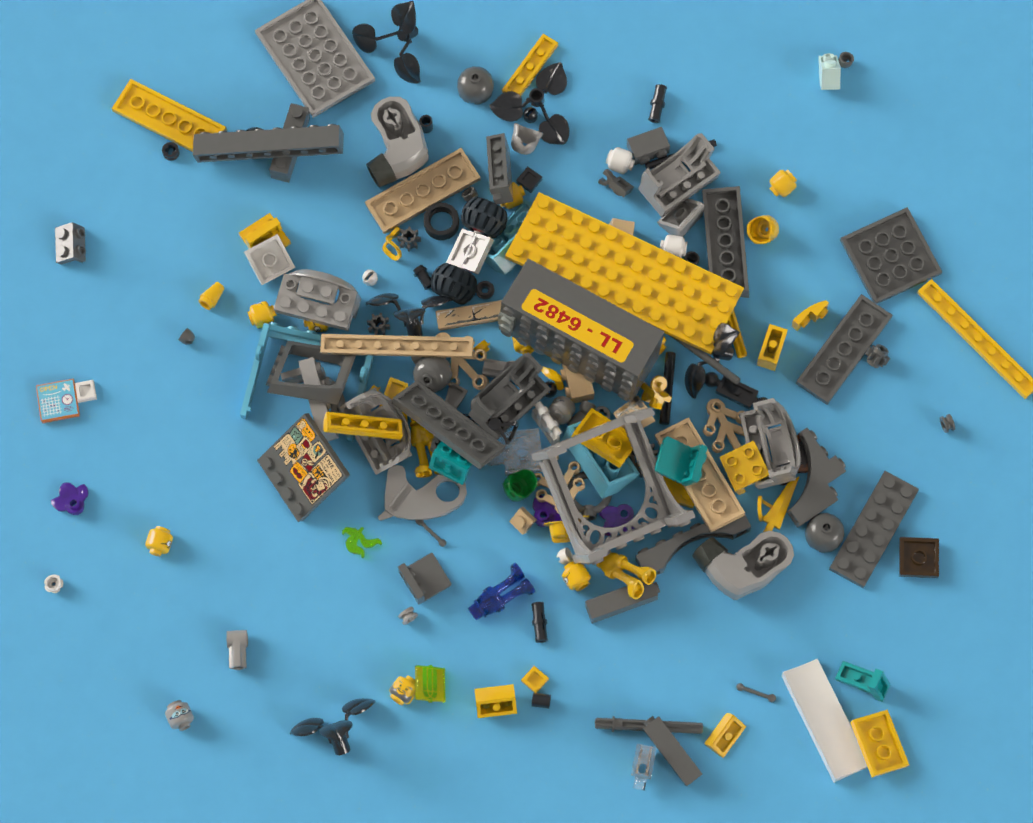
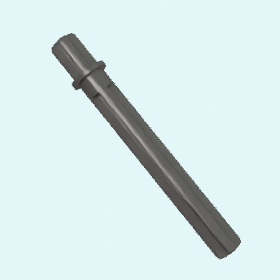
[595,716,703,734]

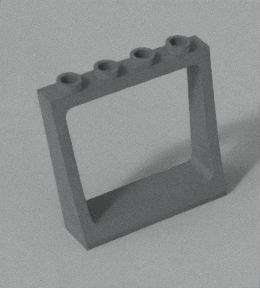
[266,341,356,404]

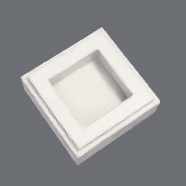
[74,380,97,403]

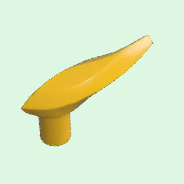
[541,366,564,390]

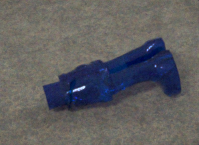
[468,562,536,621]

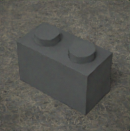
[627,127,670,165]

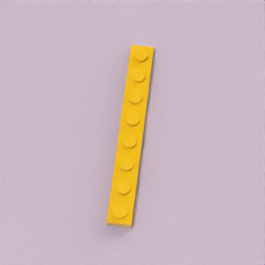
[917,279,1033,399]

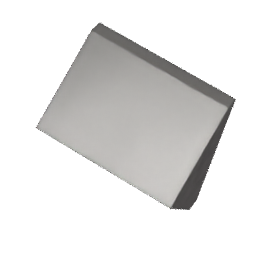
[657,199,705,237]

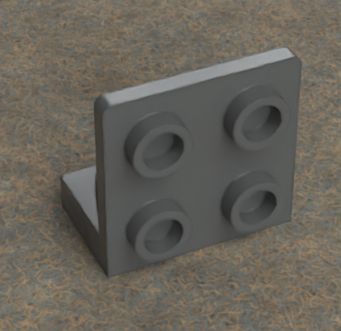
[398,553,451,605]

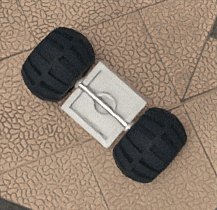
[431,197,508,304]

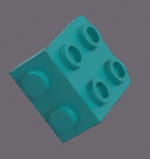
[655,436,708,486]

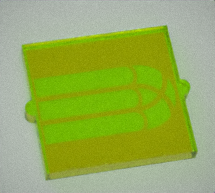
[415,665,446,703]

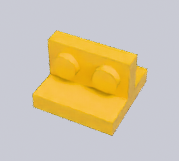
[239,213,291,249]

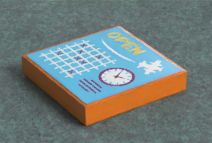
[36,379,80,423]

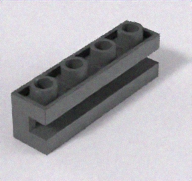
[486,133,513,205]

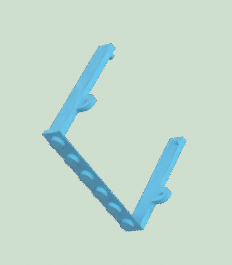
[240,322,374,442]

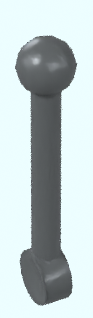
[416,520,446,547]
[736,683,776,702]

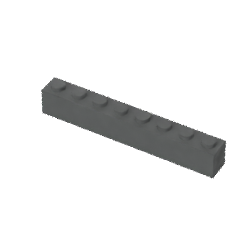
[193,124,344,163]

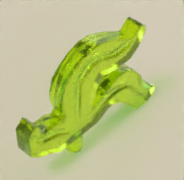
[342,527,382,558]

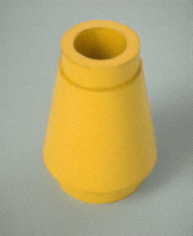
[198,282,225,310]

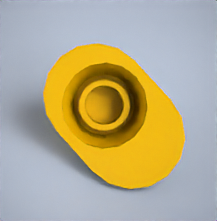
[543,516,590,543]

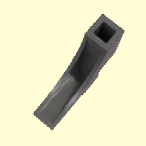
[787,428,846,528]

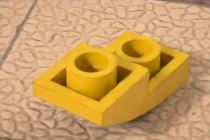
[791,300,829,331]

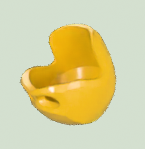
[747,215,779,244]

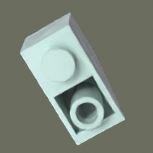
[819,53,841,90]

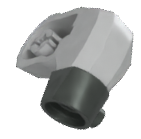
[366,97,429,187]
[692,531,794,600]

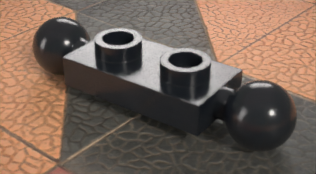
[704,372,767,410]

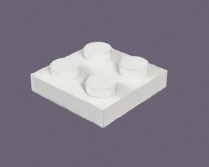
[244,234,295,285]

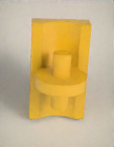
[641,375,672,410]

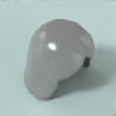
[511,123,543,155]

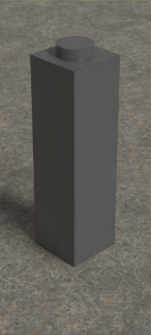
[585,581,660,624]
[642,716,702,786]

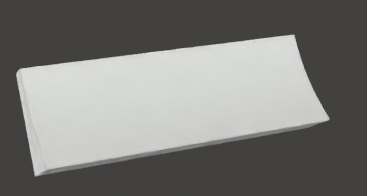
[782,658,867,783]

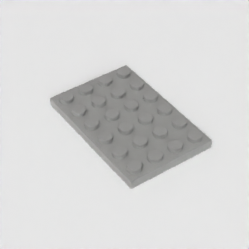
[255,0,375,118]

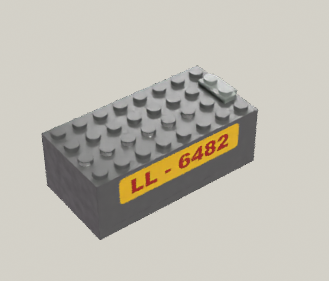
[498,258,664,402]

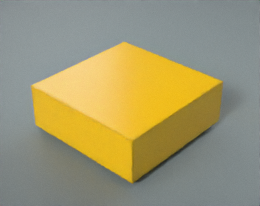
[521,666,549,693]

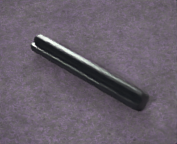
[659,351,676,425]

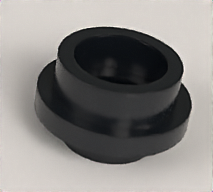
[476,281,495,300]

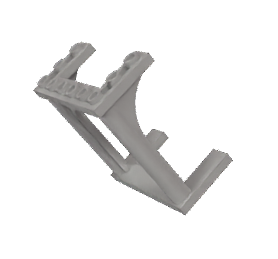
[531,408,695,565]

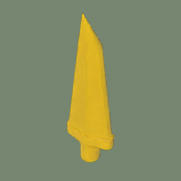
[762,476,800,532]

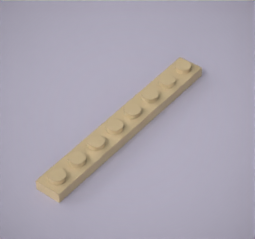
[320,334,474,358]

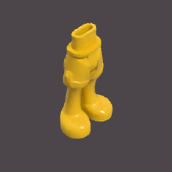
[410,418,439,478]
[596,550,656,599]

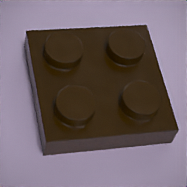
[899,537,939,578]

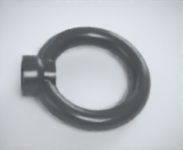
[567,471,612,521]

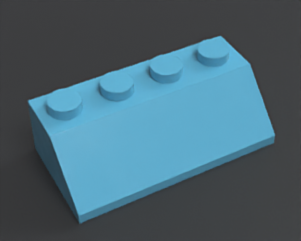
[485,200,533,275]
[562,421,640,499]

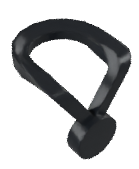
[488,418,519,445]

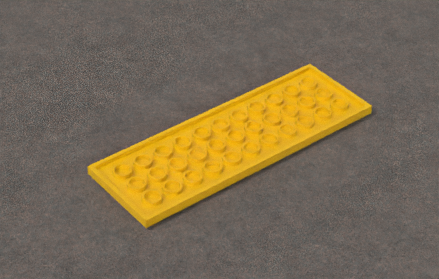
[505,192,744,355]

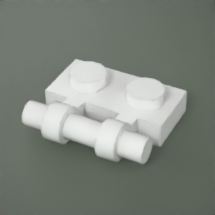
[532,401,562,445]

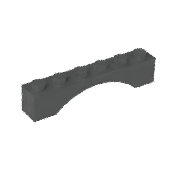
[635,515,751,576]

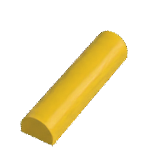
[323,412,403,440]

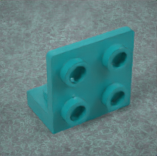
[428,441,472,485]

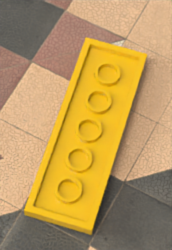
[112,79,227,152]

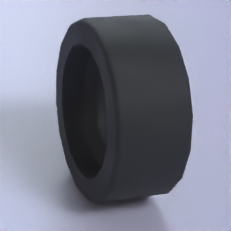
[424,202,459,240]

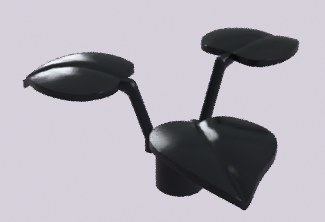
[352,1,421,83]
[490,62,569,145]
[366,293,453,336]
[684,323,740,399]
[290,698,376,756]

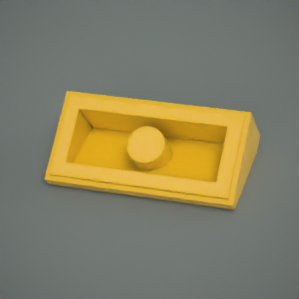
[704,713,746,758]

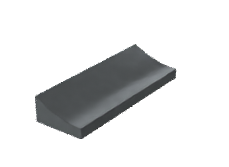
[702,186,749,298]

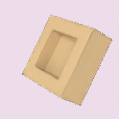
[509,507,536,535]

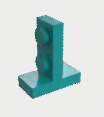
[835,661,890,702]

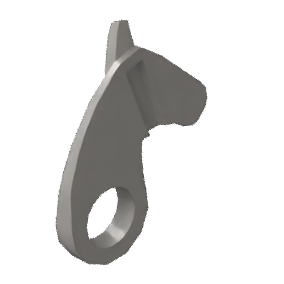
[378,465,467,521]

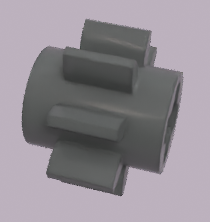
[397,226,421,252]
[367,313,390,335]
[865,344,890,368]

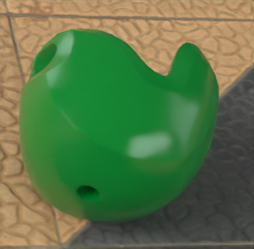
[502,469,538,502]

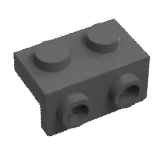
[55,222,86,265]

